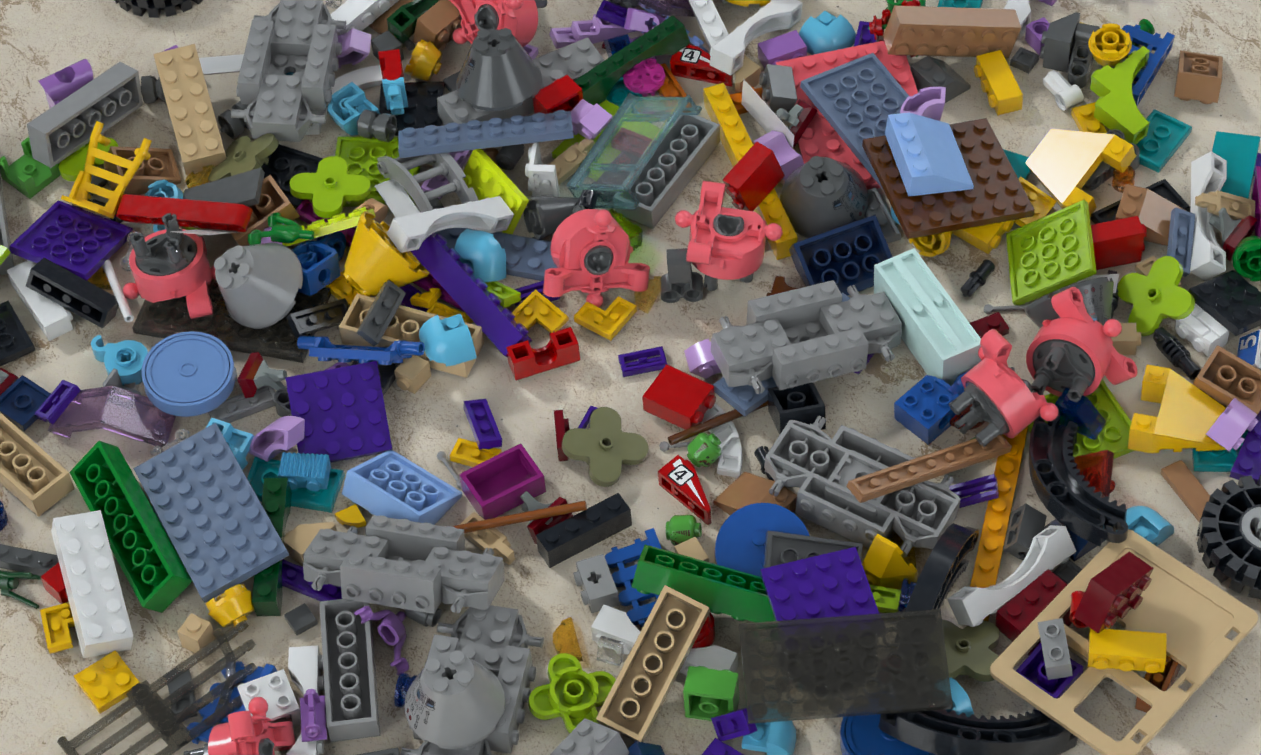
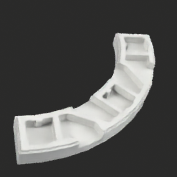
[305,65,382,135]
[701,403,743,478]

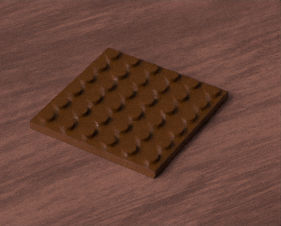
[862,118,1035,239]

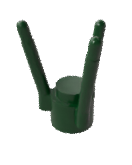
[0,570,41,609]

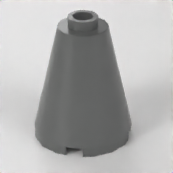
[523,196,579,240]

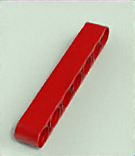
[116,194,253,232]

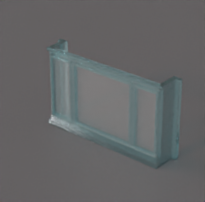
[566,93,702,210]

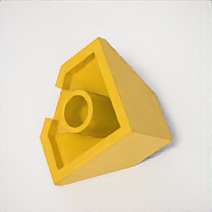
[862,534,918,589]

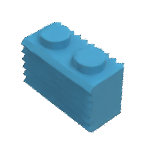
[278,452,331,491]

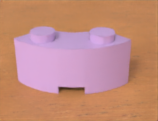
[337,28,372,68]
[900,87,946,121]
[571,99,613,140]
[752,130,804,184]
[684,338,721,379]
[1206,398,1259,451]
[249,416,305,462]

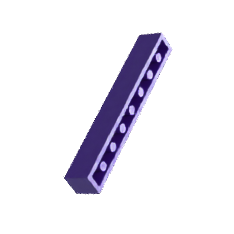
[411,233,533,357]

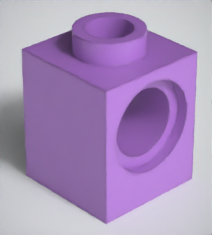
[1025,17,1050,56]

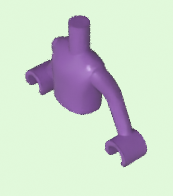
[354,606,409,675]

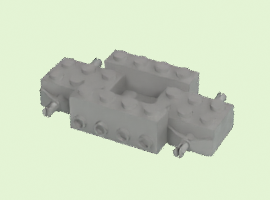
[231,0,346,142]
[711,280,902,394]
[764,416,961,557]
[303,515,504,614]
[400,605,544,755]

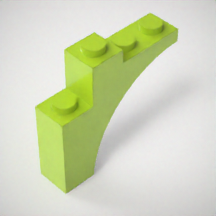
[1090,46,1150,145]

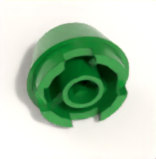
[1232,236,1261,281]

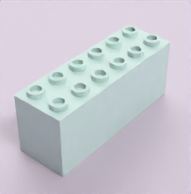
[874,248,982,386]

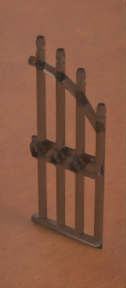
[57,620,257,755]

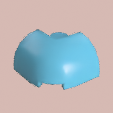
[799,11,856,55]
[327,82,380,135]
[455,229,506,282]
[419,314,477,367]
[206,417,254,470]
[1116,506,1174,546]
[742,705,796,755]

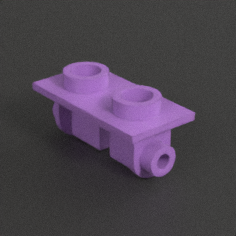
[300,689,327,742]

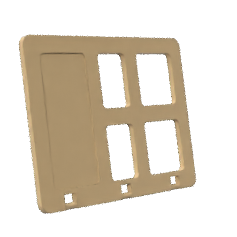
[990,529,1258,755]

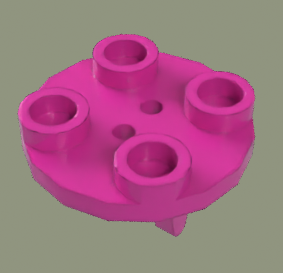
[623,58,665,98]

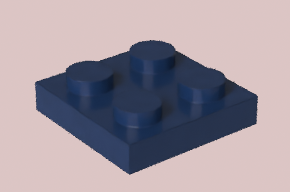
[0,375,51,431]

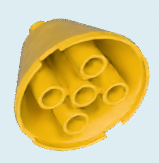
[343,211,430,297]

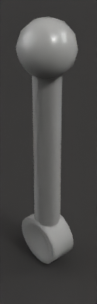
[984,303,1030,314]
[659,441,691,452]
[437,451,462,489]

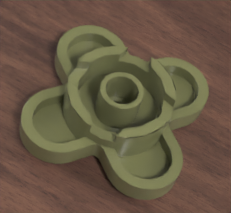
[208,133,279,182]
[561,407,649,487]
[926,619,1000,682]

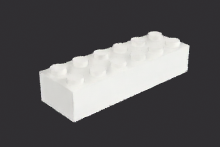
[51,510,133,658]

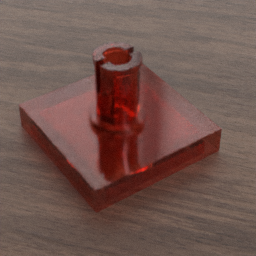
[1074,450,1115,498]

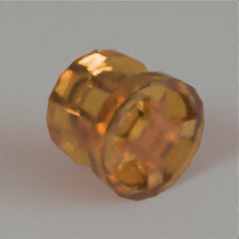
[1112,166,1135,193]

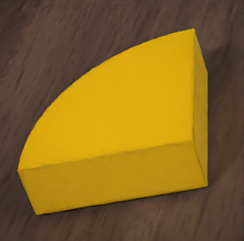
[410,288,442,309]
[334,504,366,528]

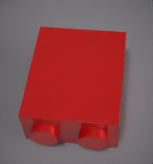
[722,142,785,211]
[1091,216,1147,270]
[642,364,716,430]

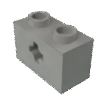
[573,554,619,613]
[1038,618,1073,680]

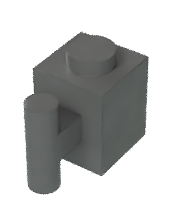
[371,31,415,61]

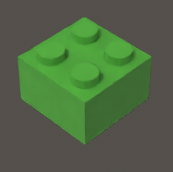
[683,666,740,721]

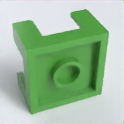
[0,137,61,199]

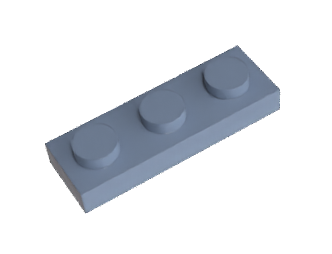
[1167,208,1195,277]

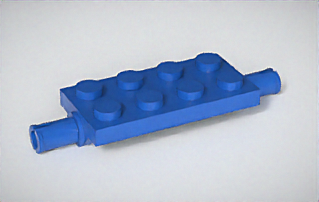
[297,336,425,365]

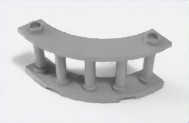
[377,153,478,232]

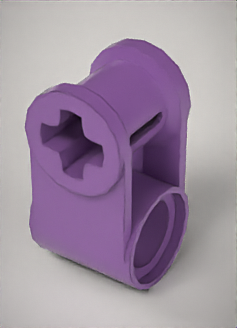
[624,7,666,33]

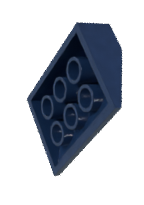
[789,215,892,296]

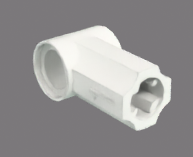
[1043,70,1084,111]

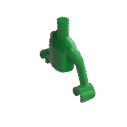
[248,212,314,245]

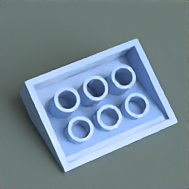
[885,112,974,197]
[342,450,463,525]

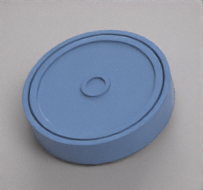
[141,331,236,417]

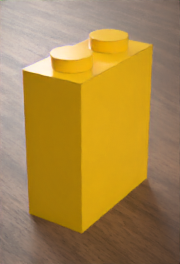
[952,220,1014,254]

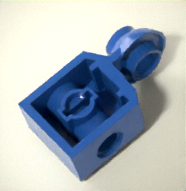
[292,231,346,296]
[894,369,971,445]

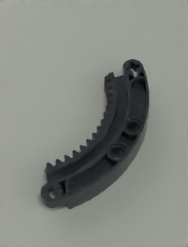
[1029,412,1128,546]
[894,523,979,672]
[879,696,1078,755]

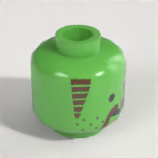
[687,433,722,468]
[665,515,702,546]

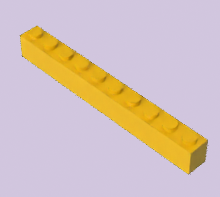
[703,83,798,260]

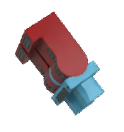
[378,49,408,115]

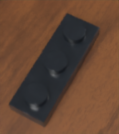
[287,298,349,338]

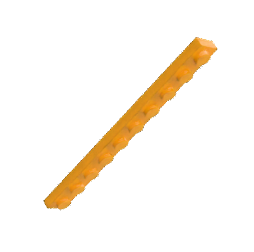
[970,426,1028,621]

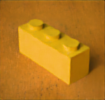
[974,50,1023,116]
[1087,628,1167,673]

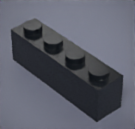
[26,258,119,328]
[536,493,632,568]

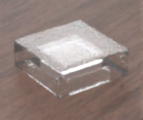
[596,636,624,667]

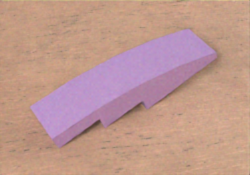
[549,14,633,49]

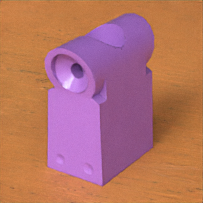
[38,59,94,108]

